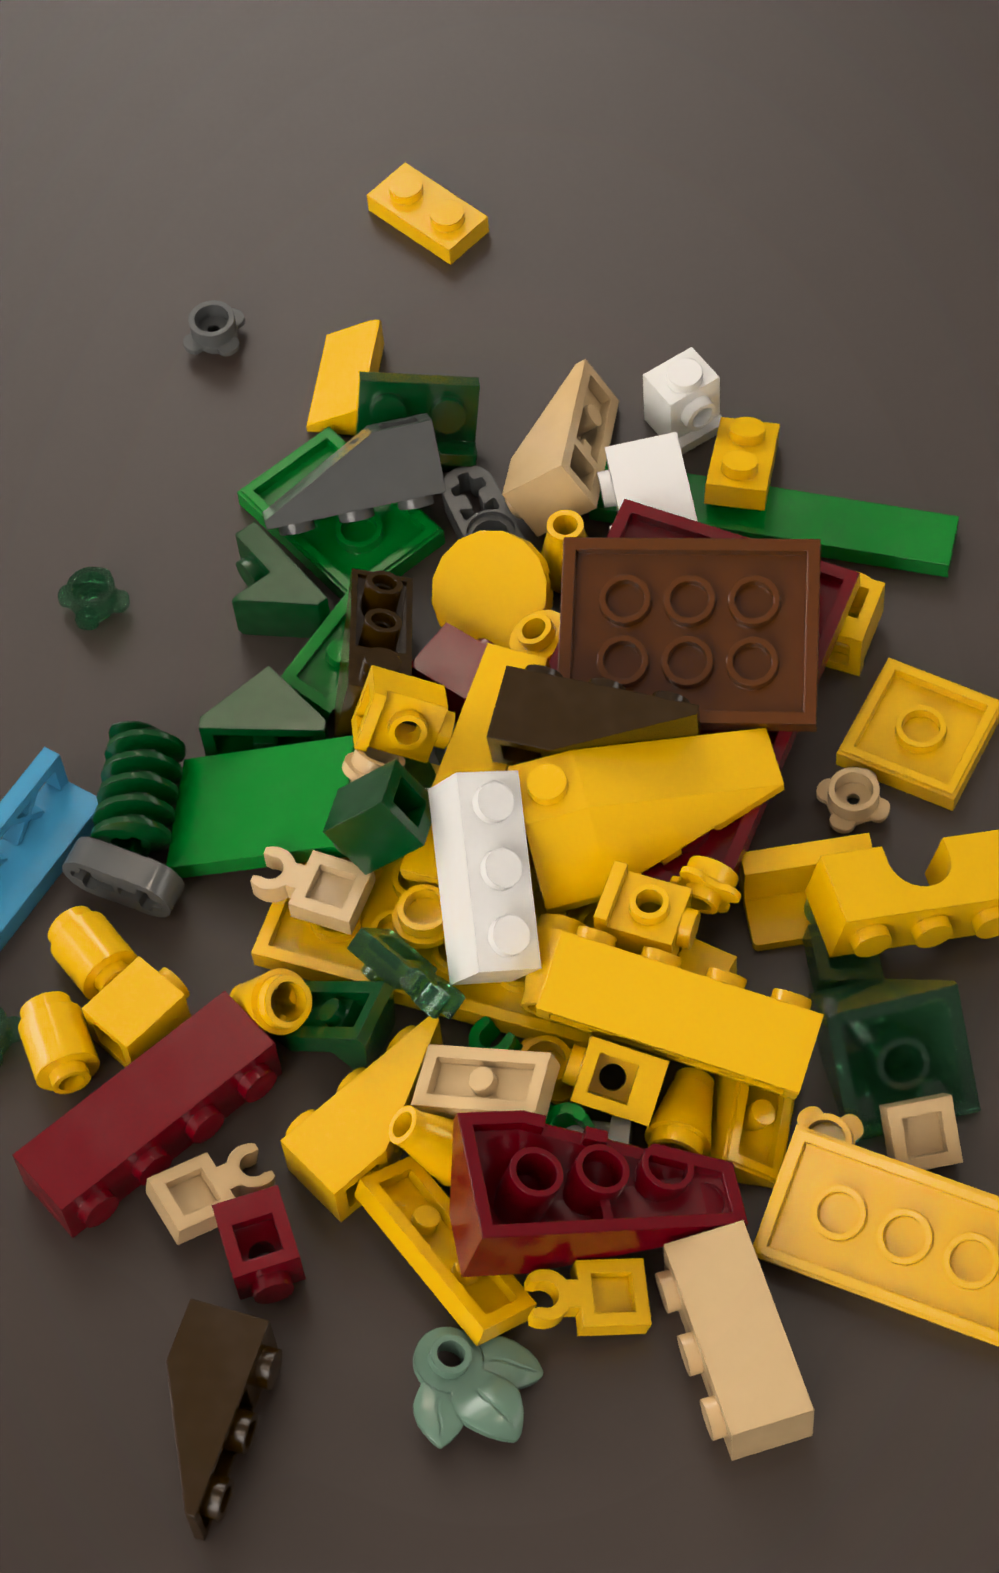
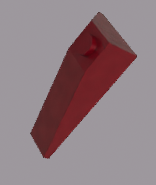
[449,1110,748,1277]

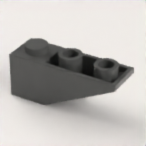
[262,413,446,536]

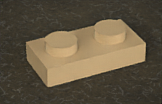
[411,1044,560,1119]

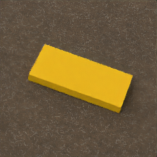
[753,1124,999,1347]

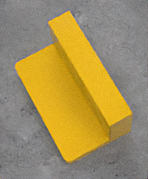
[739,833,873,951]

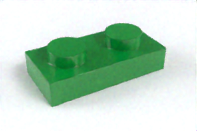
[280,590,349,723]

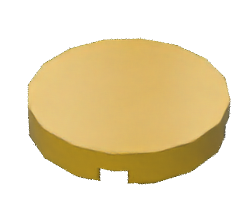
[432,530,553,648]

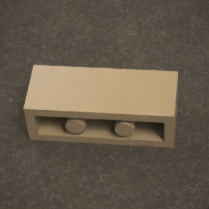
[655,1220,814,1461]

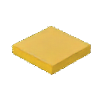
[836,657,999,811]

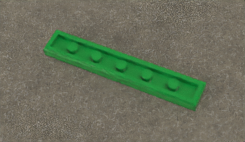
[589,461,959,578]

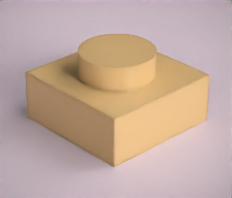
[879,1093,963,1170]

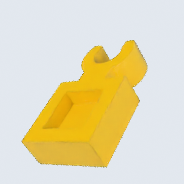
[524,1258,652,1336]

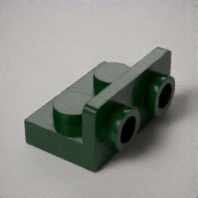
[355,371,480,472]

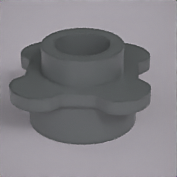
[183,300,245,356]

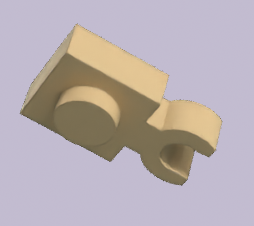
[250,846,376,935]
[146,1143,275,1245]

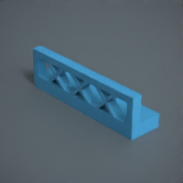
[0,746,98,951]

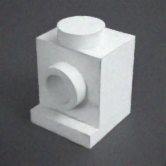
[643,347,722,455]

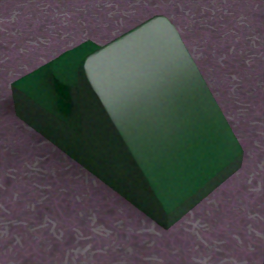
[232,521,330,638]
[273,981,395,1070]

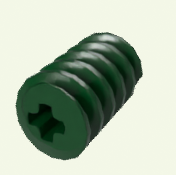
[89,721,187,857]

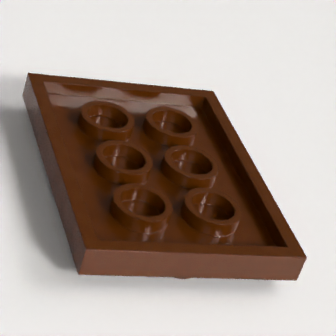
[557,537,821,732]

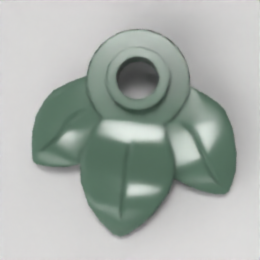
[413,1326,544,1449]

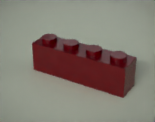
[12,991,282,1238]

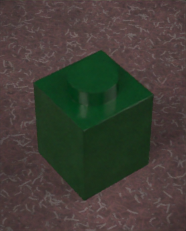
[323,759,432,875]

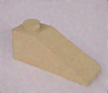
[502,359,619,537]

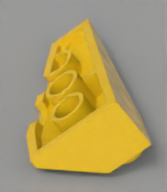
[508,728,785,914]

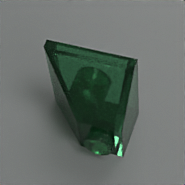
[808,978,981,1142]

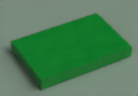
[237,427,445,599]
[166,735,355,878]

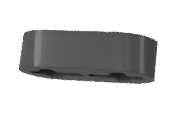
[62,837,185,917]

